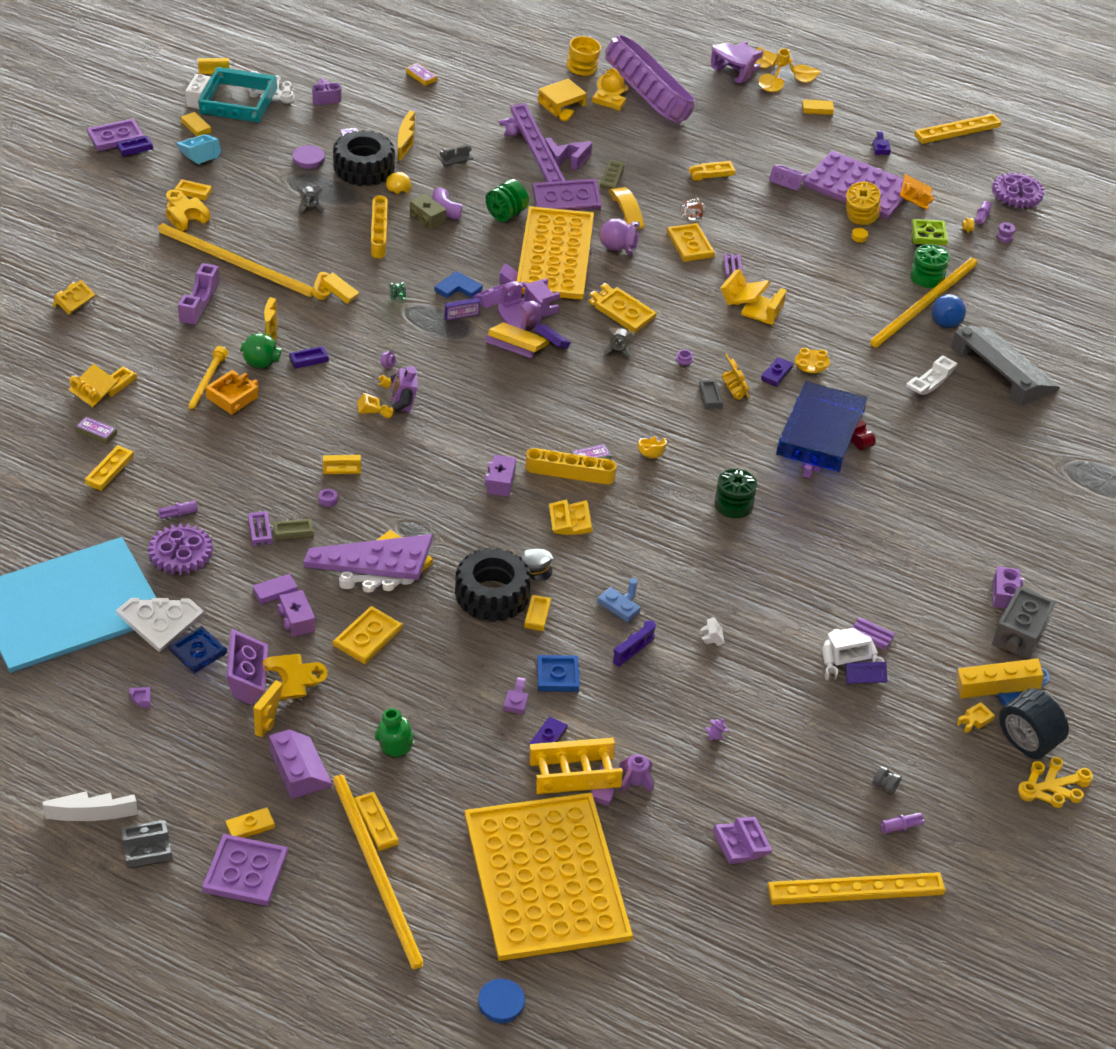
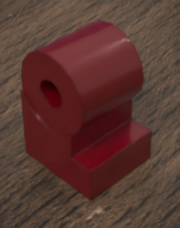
[847,420,876,450]

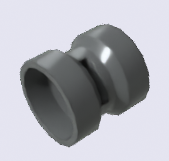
[872,766,902,794]

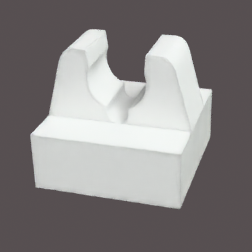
[701,617,725,646]

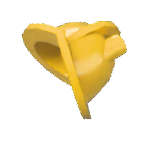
[597,68,629,95]

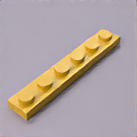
[914,114,1002,144]

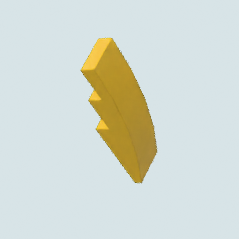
[398,110,415,161]

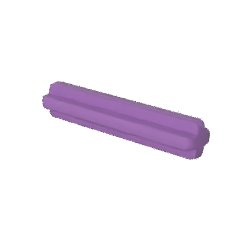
[485,334,535,358]

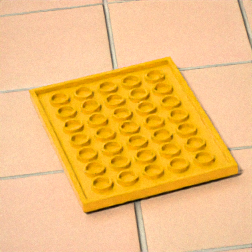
[464,793,633,961]

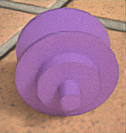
[705,718,728,741]

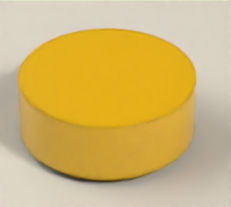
[851,228,868,243]

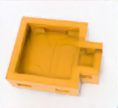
[206,370,259,415]

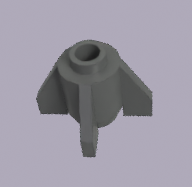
[297,186,324,213]
[604,327,634,358]

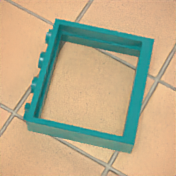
[198,67,278,123]

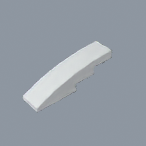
[42,791,138,821]

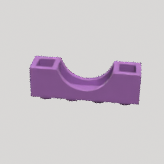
[178,263,220,325]

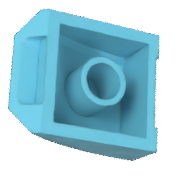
[176,134,221,165]

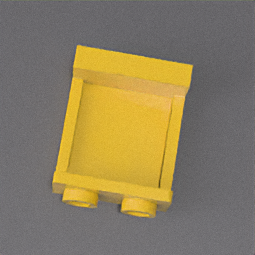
[538,78,587,117]

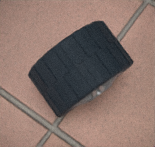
[999,688,1069,759]

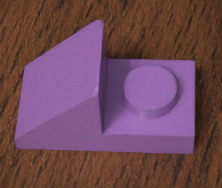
[545,137,568,168]
[568,141,593,171]

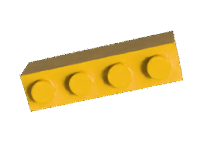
[956,658,1043,699]

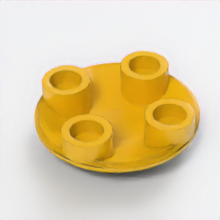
[795,348,830,373]

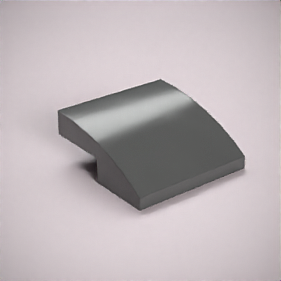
[121,820,172,868]

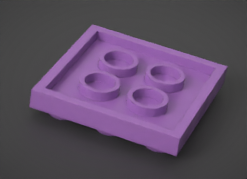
[202,834,288,906]

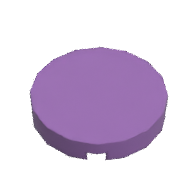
[292,145,325,169]

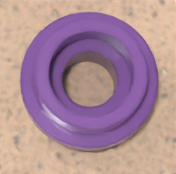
[676,349,693,365]
[381,351,396,369]

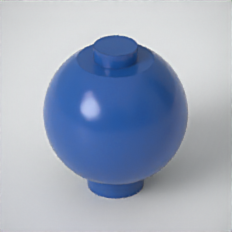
[932,294,966,328]

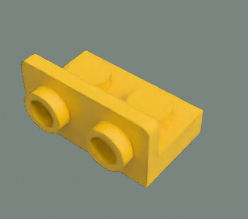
[52,280,96,315]

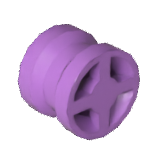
[997,222,1015,243]

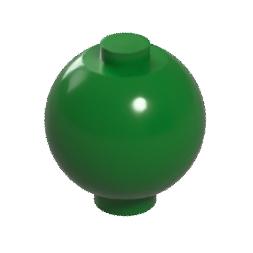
[240,333,282,369]

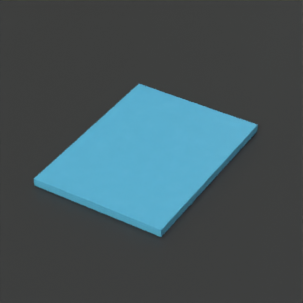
[0,537,156,673]

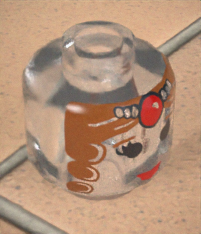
[680,198,706,221]

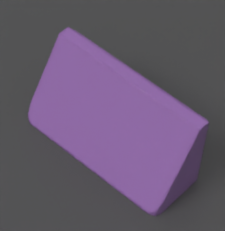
[473,284,511,308]

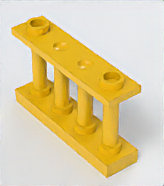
[529,738,623,794]

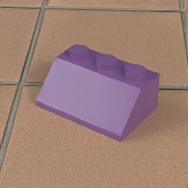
[226,629,268,705]
[269,730,332,799]

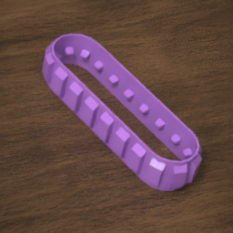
[605,35,695,124]

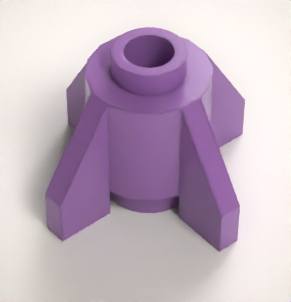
[619,754,654,792]

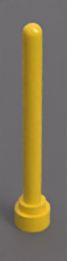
[188,346,228,410]

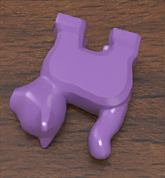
[499,115,522,137]

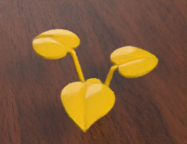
[755,46,821,92]

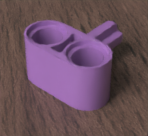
[312,78,341,105]

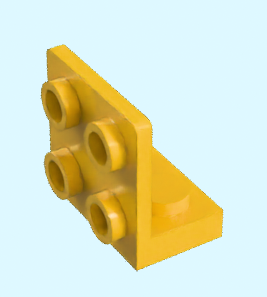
[720,269,770,305]
[741,288,787,325]

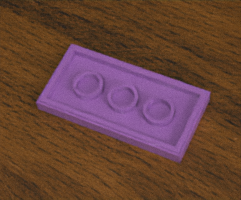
[532,179,602,211]

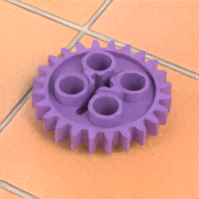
[992,172,1045,209]
[148,523,213,575]

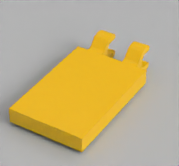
[588,283,657,333]

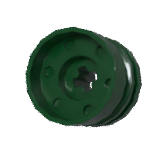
[714,468,757,518]

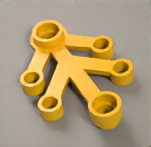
[1018,757,1093,808]

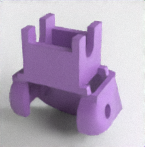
[711,41,763,83]
[498,278,560,331]

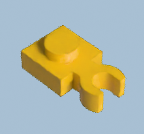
[957,702,995,733]

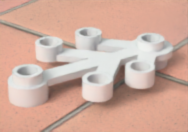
[249,71,295,104]
[339,572,414,593]

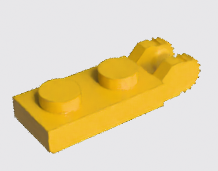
[688,161,735,181]

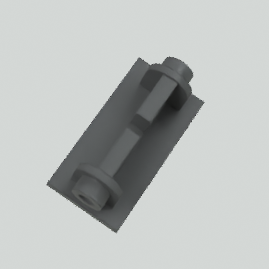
[438,144,473,166]

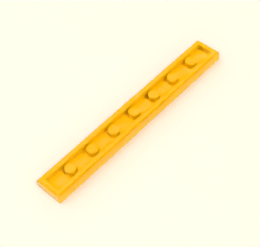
[767,872,945,905]

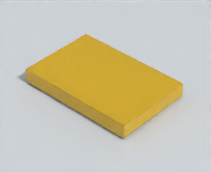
[667,223,715,262]
[488,322,549,352]
[333,606,403,664]

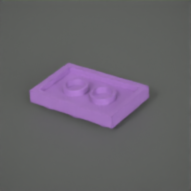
[87,119,144,151]

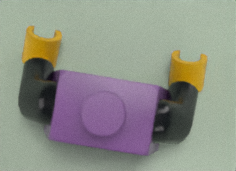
[378,366,418,418]

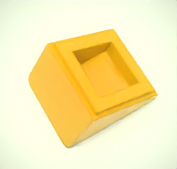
[357,393,381,414]

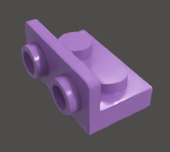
[769,164,808,191]

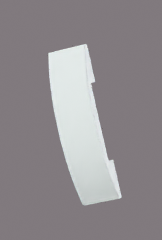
[906,355,957,395]

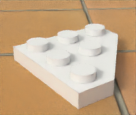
[116,598,204,653]

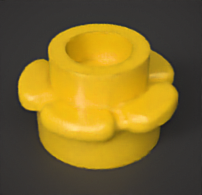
[962,218,974,233]

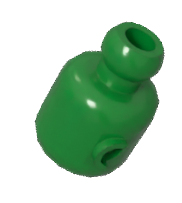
[375,708,414,757]

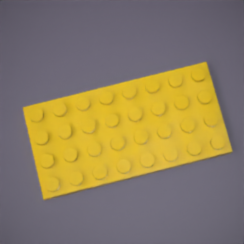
[517,206,594,300]

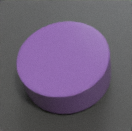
[319,489,338,507]

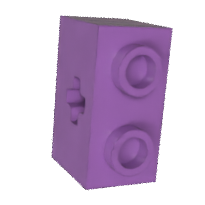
[484,455,516,497]
[277,590,315,637]

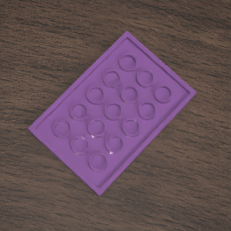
[803,151,905,220]

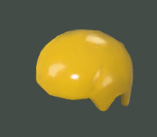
[386,172,412,195]
[637,436,667,459]

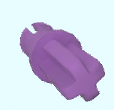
[975,201,992,225]
[158,500,198,519]
[880,813,924,834]

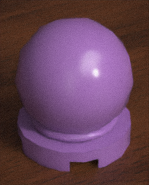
[600,219,640,255]

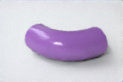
[432,188,462,220]

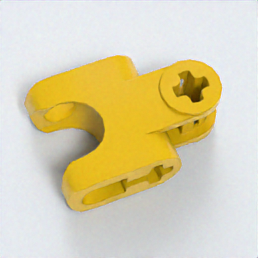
[166,189,210,232]
[262,654,328,701]

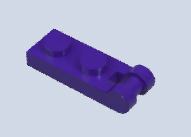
[613,620,656,667]

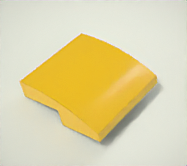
[264,297,277,341]
[549,500,593,535]

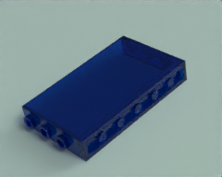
[776,381,868,472]

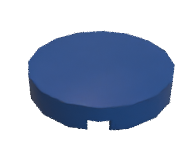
[478,979,525,1023]

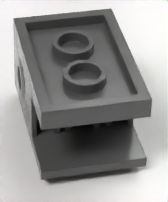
[992,586,1056,660]

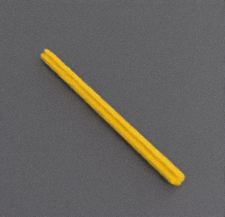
[158,223,313,297]
[870,257,978,348]
[333,774,423,970]

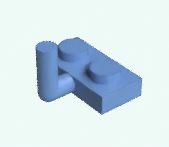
[597,578,641,623]

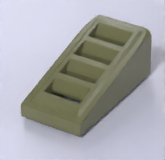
[600,159,624,189]

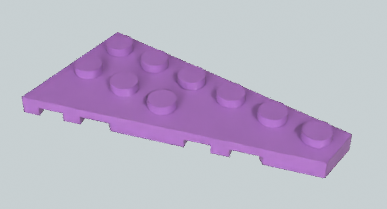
[304,534,433,580]

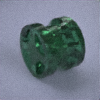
[389,282,406,300]

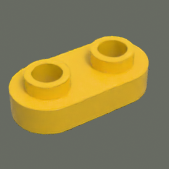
[312,272,331,300]

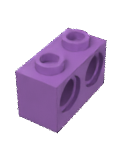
[993,566,1023,609]

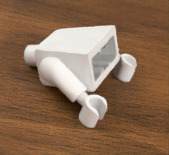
[822,628,884,680]

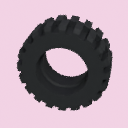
[333,130,395,186]
[455,547,531,622]

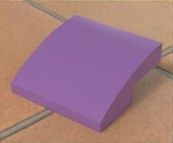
[712,817,772,864]

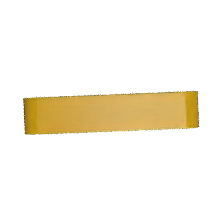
[371,195,388,258]
[525,448,617,484]

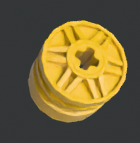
[566,36,601,76]
[846,181,881,225]

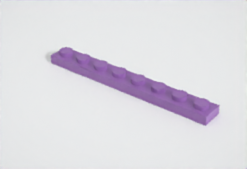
[511,103,565,182]

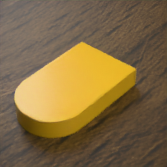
[559,108,574,121]

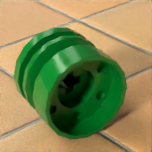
[485,179,529,222]
[910,244,950,288]

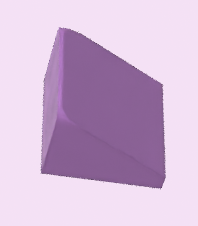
[499,263,518,284]

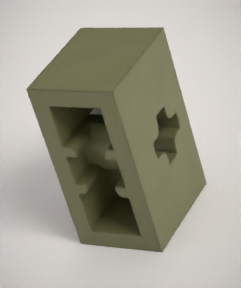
[409,194,446,230]

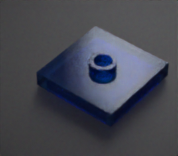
[169,626,227,674]

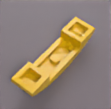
[609,187,644,229]

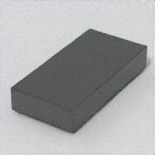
[698,380,723,409]

